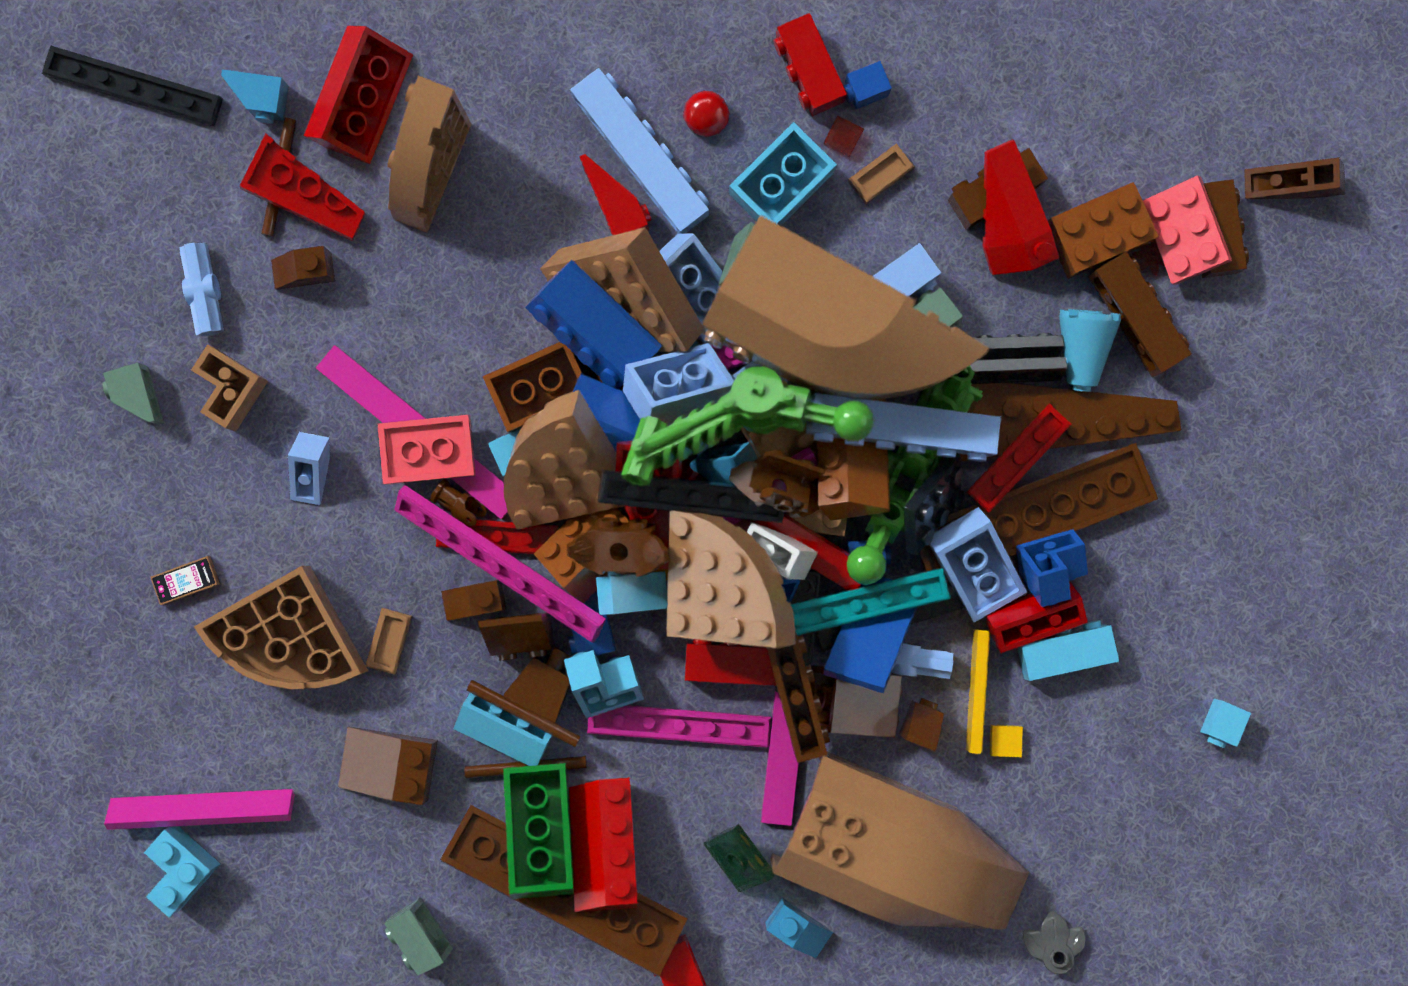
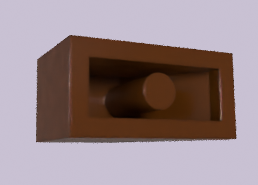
[271,246,335,290]
[441,580,506,621]
[899,698,944,751]

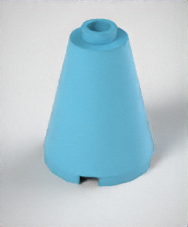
[1059,309,1121,392]

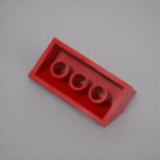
[304,25,413,164]
[569,778,637,912]

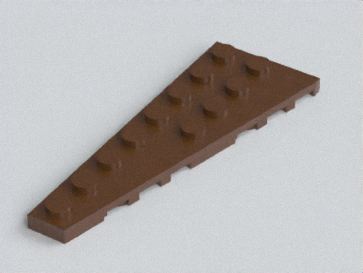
[941,383,1181,462]

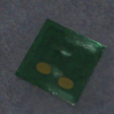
[703,824,776,892]

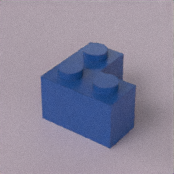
[1016,529,1088,607]

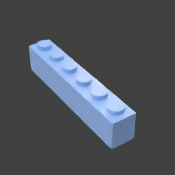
[570,68,710,234]
[806,393,1001,461]

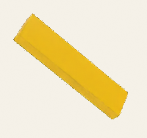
[966,629,990,754]

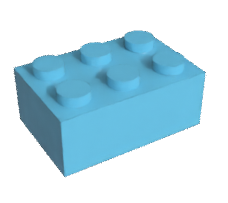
[729,122,837,226]

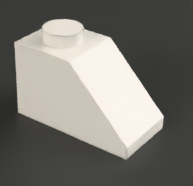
[747,522,817,580]

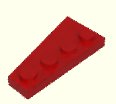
[239,133,365,241]

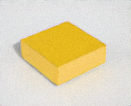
[990,725,1023,757]

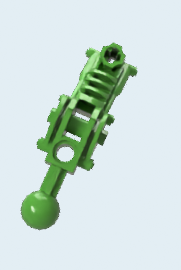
[847,365,983,585]
[621,366,874,486]

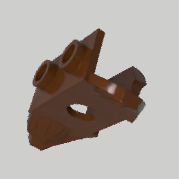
[729,450,825,517]
[567,517,669,577]

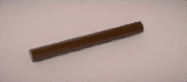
[261,118,296,237]
[466,680,581,747]
[464,756,587,778]

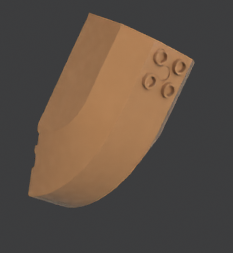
[702,215,989,400]
[770,751,1030,929]

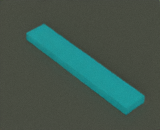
[791,568,950,635]

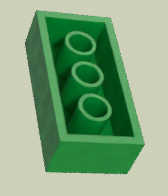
[503,763,574,899]

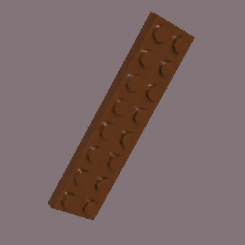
[919,443,1158,581]
[440,805,688,977]

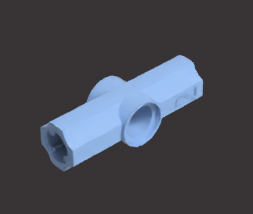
[180,242,224,337]
[892,643,953,679]

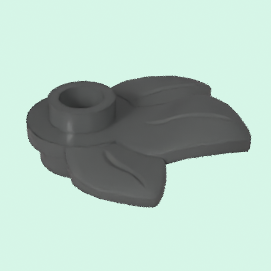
[1023,911,1085,974]

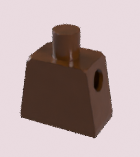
[503,647,571,723]

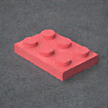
[1143,175,1232,285]
[378,415,476,485]

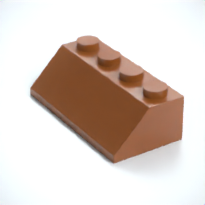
[817,399,890,521]

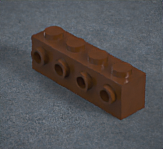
[1088,251,1192,377]
[767,631,830,763]

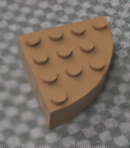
[388,76,472,233]
[540,227,702,352]
[504,390,622,530]
[667,511,796,648]
[194,566,368,689]

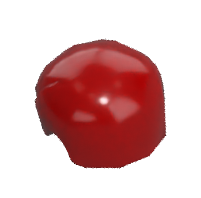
[683,90,730,137]

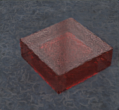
[824,115,864,157]

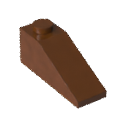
[1244,157,1345,200]

